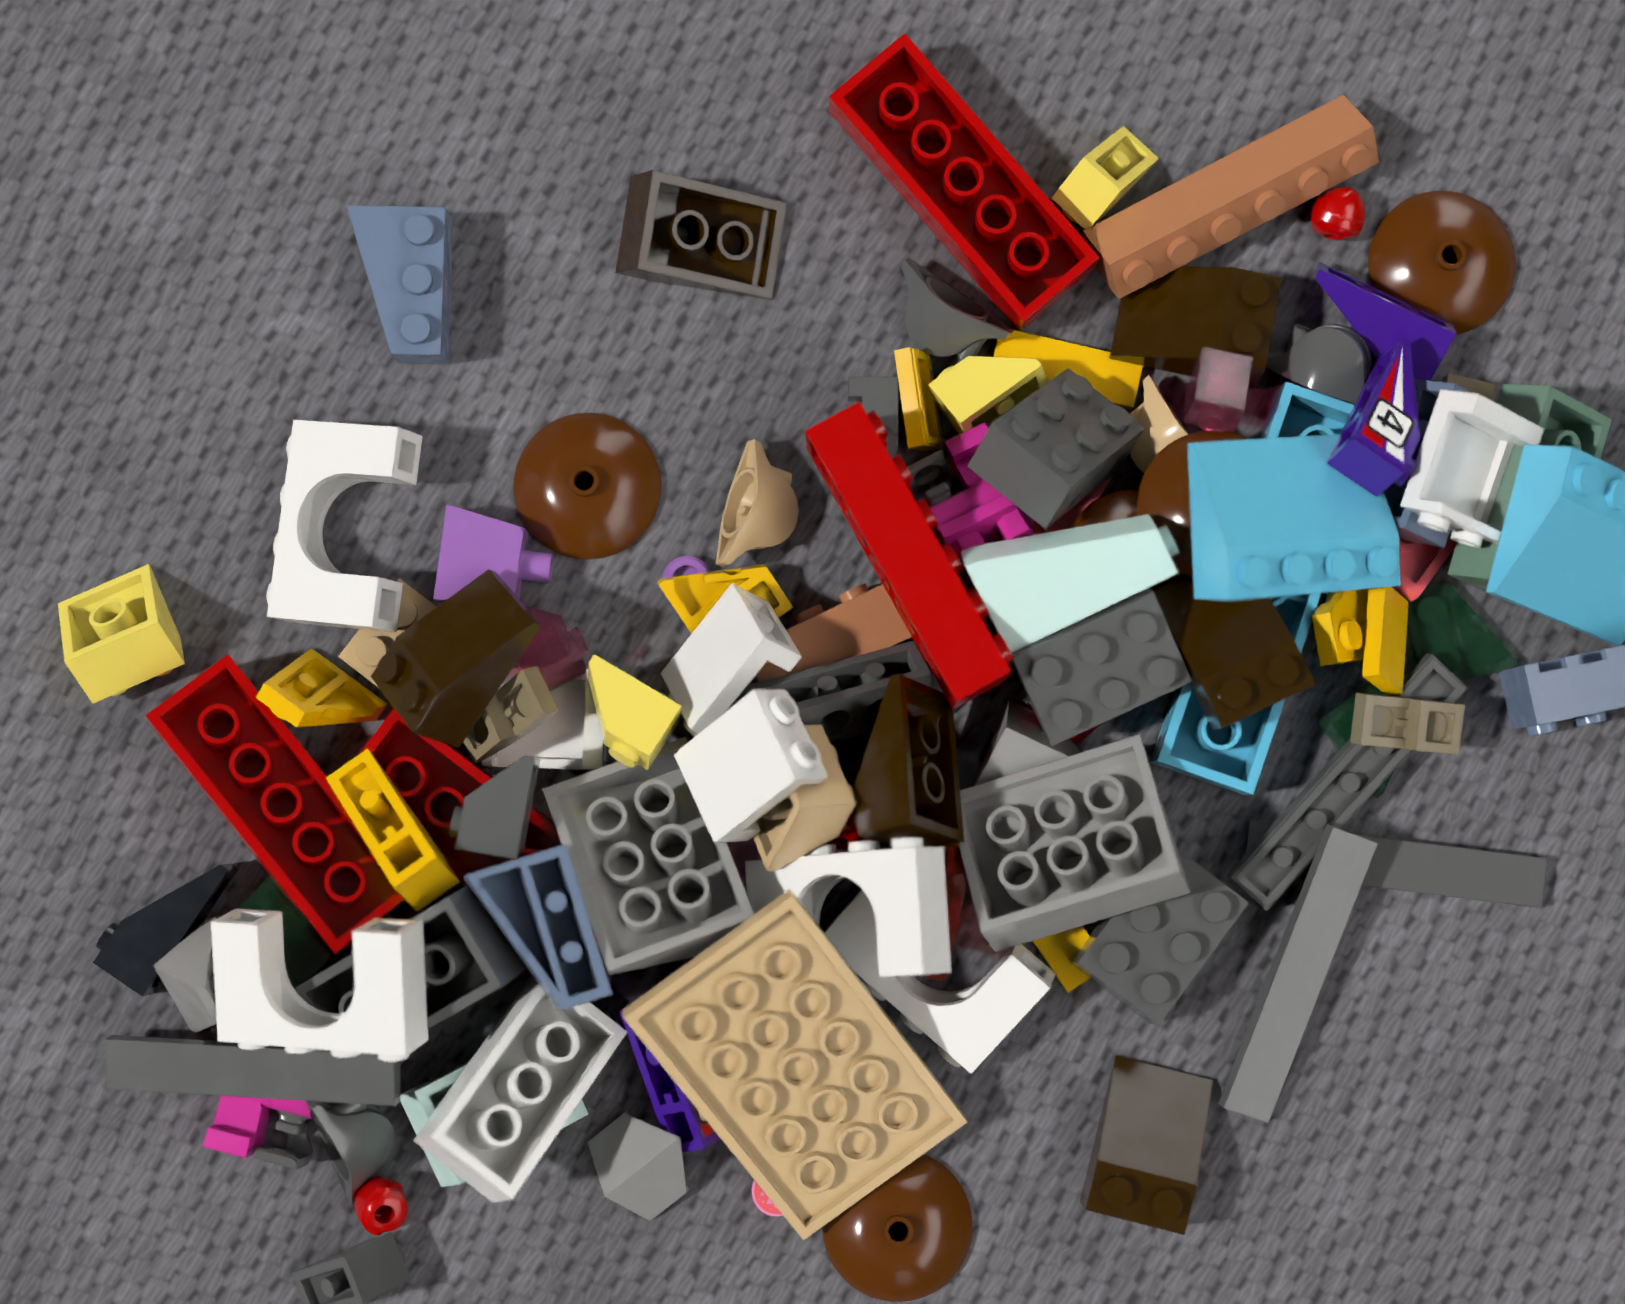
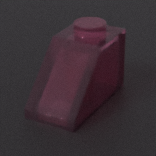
[1182,347,1253,433]
[515,606,590,691]

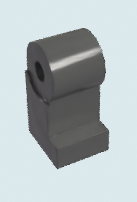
[848,377,898,458]

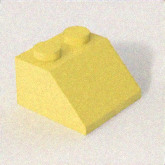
[58,564,185,704]

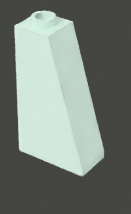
[961,514,1180,653]

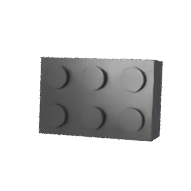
[967,368,1145,529]
[1012,587,1192,746]
[1070,848,1249,1025]

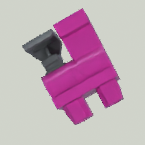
[907,422,1033,570]
[202,1096,313,1169]

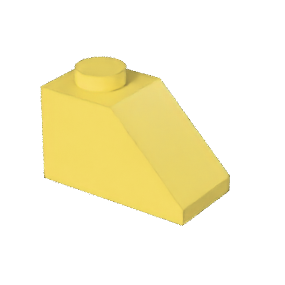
[1051,126,1159,230]
[928,356,1048,434]
[588,654,681,770]

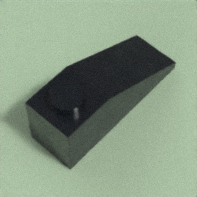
[93,864,239,997]

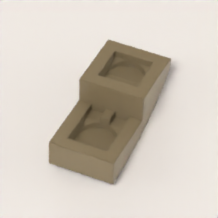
[463,666,559,763]
[1350,693,1465,755]

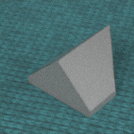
[974,700,1081,786]
[153,917,217,1034]
[587,1111,689,1221]

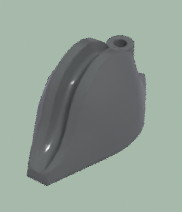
[901,258,1013,360]
[1266,324,1371,405]
[306,1101,395,1205]

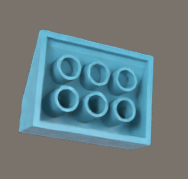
[1188,434,1401,601]
[1486,445,1625,646]

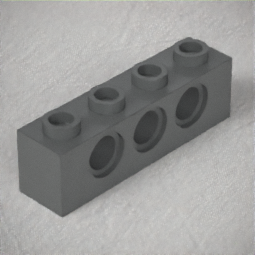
[728,641,931,744]

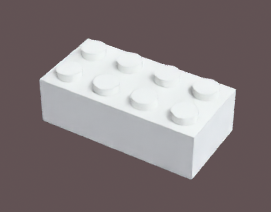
[413,976,627,1203]

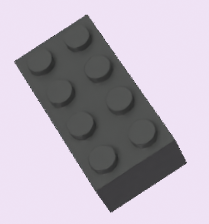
[294,885,526,1029]

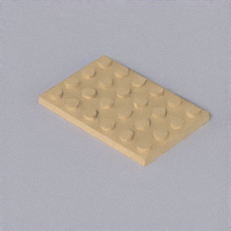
[622,889,967,1240]

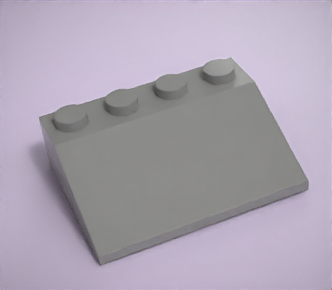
[958,734,1190,952]
[542,737,754,975]

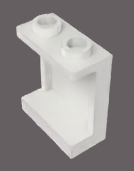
[1400,390,1544,548]
[661,583,802,737]
[482,668,607,771]
[674,689,828,843]

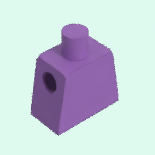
[433,505,554,603]

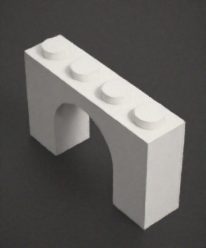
[266,420,422,633]
[745,837,951,977]
[824,889,1055,1074]
[211,908,428,1062]

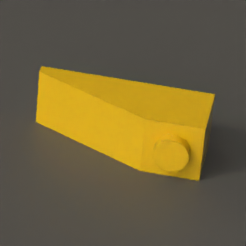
[326,749,460,912]

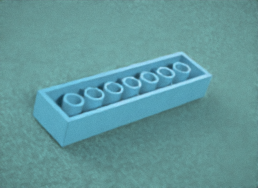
[1149,382,1354,795]

